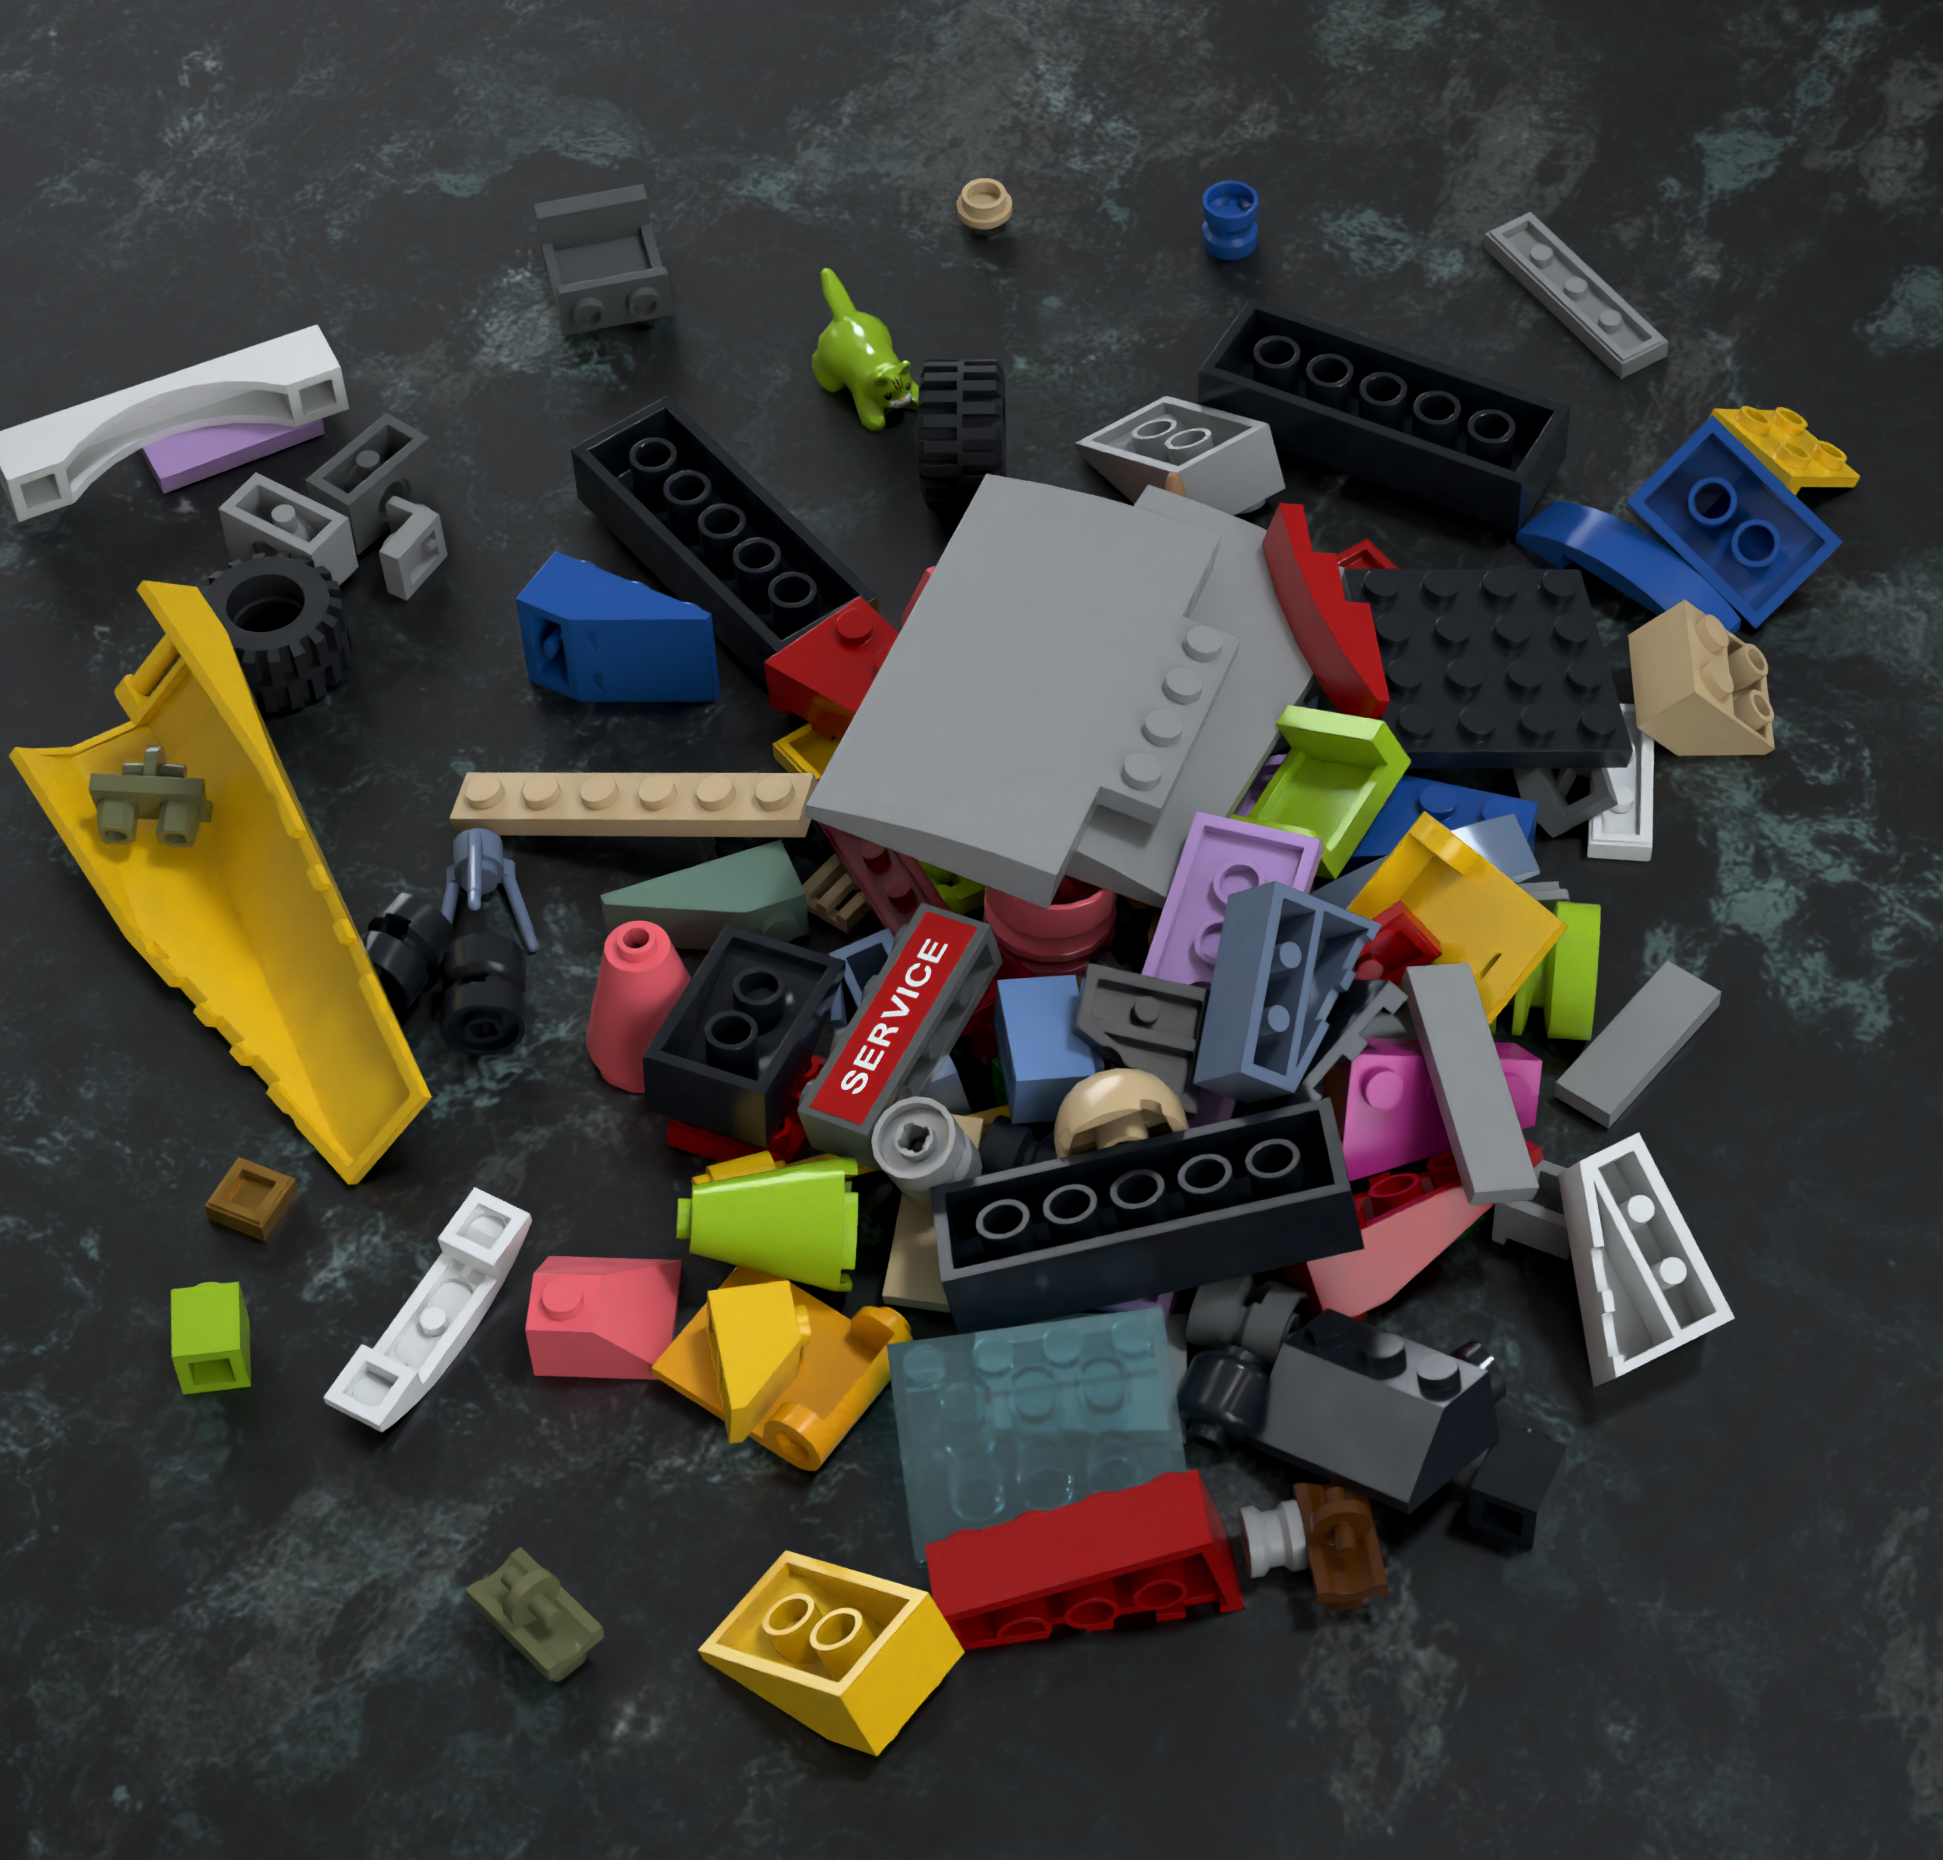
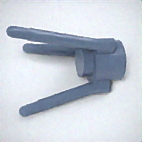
[441,828,539,952]

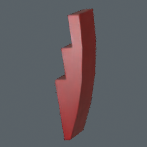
[1262,503,1390,720]

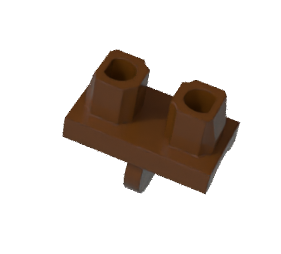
[1293,1483,1388,1611]

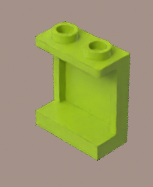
[1230,705,1411,880]

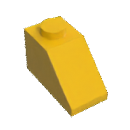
[706,1280,811,1444]

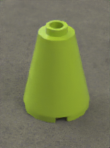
[676,1157,858,1292]

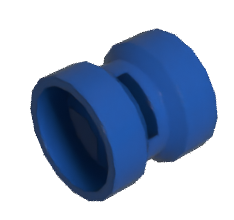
[1202,181,1258,260]

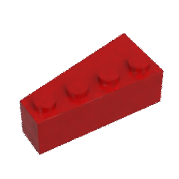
[764,596,899,741]
[924,1469,1245,1650]

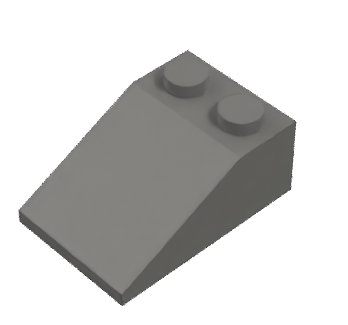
[1075,396,1285,516]

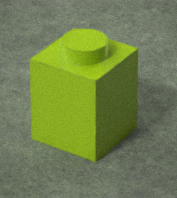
[171,1282,251,1395]

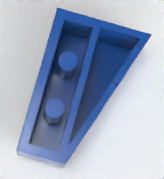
[1320,775,1538,888]

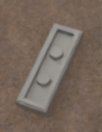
[1554,960,1721,1129]

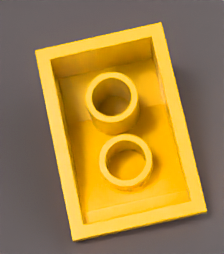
[698,1550,965,1756]

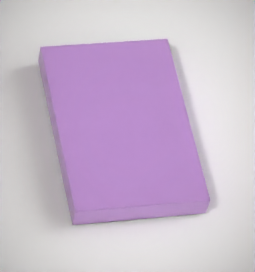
[139,419,325,494]

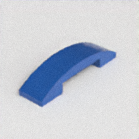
[1516,501,1741,634]

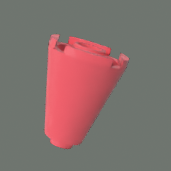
[586,921,691,1093]

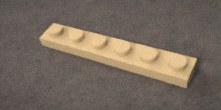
[449,773,818,837]

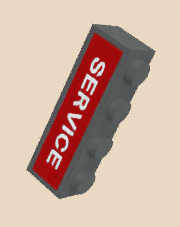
[797,903,1003,1171]

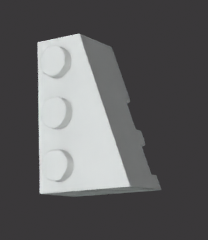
[1558,1132,1735,1388]

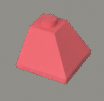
[525,1256,683,1380]

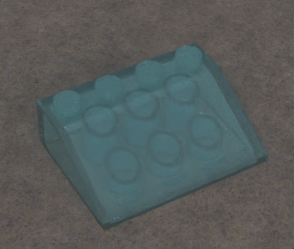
[887,1306,1187,1568]

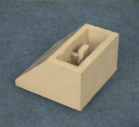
[1628,599,1775,756]

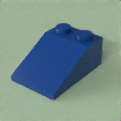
[1625,415,1843,630]

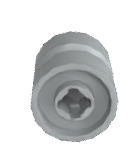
[871,1096,982,1211]

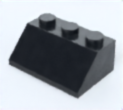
[1248,1308,1499,1514]

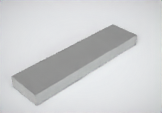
[1484,212,1669,379]
[1401,963,1539,1205]

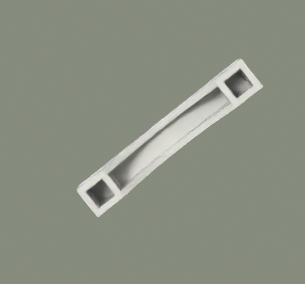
[0,324,349,522]

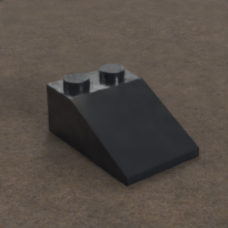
[643,924,846,1148]

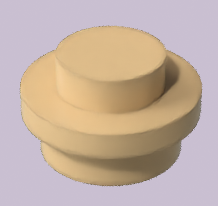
[957,178,1012,230]

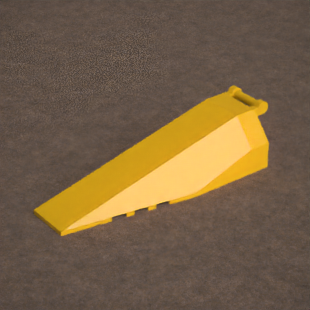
[9,580,432,1185]

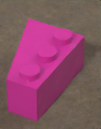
[1321,1037,1542,1181]

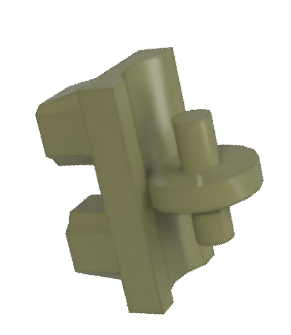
[89,745,213,847]
[465,1547,605,1682]

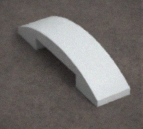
[323,1187,532,1432]

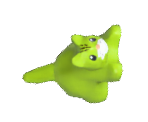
[812,268,919,432]

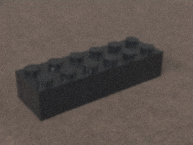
[1198,298,1570,533]
[571,395,879,686]
[930,1097,1365,1339]

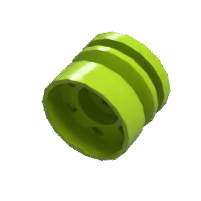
[1489,901,1601,1041]

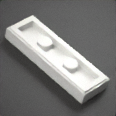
[1587,703,1654,861]

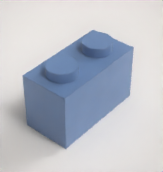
[993,975,1105,1124]

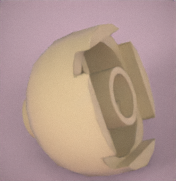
[1054,1068,1189,1159]

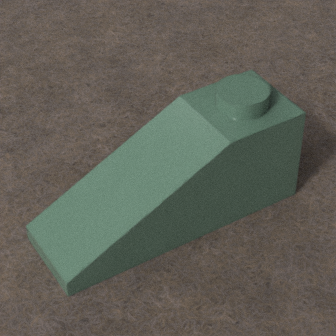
[600,839,810,950]

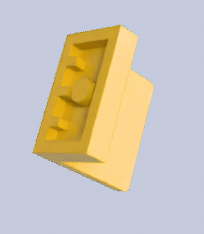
[1708,406,1860,496]

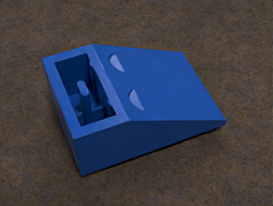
[516,551,721,702]

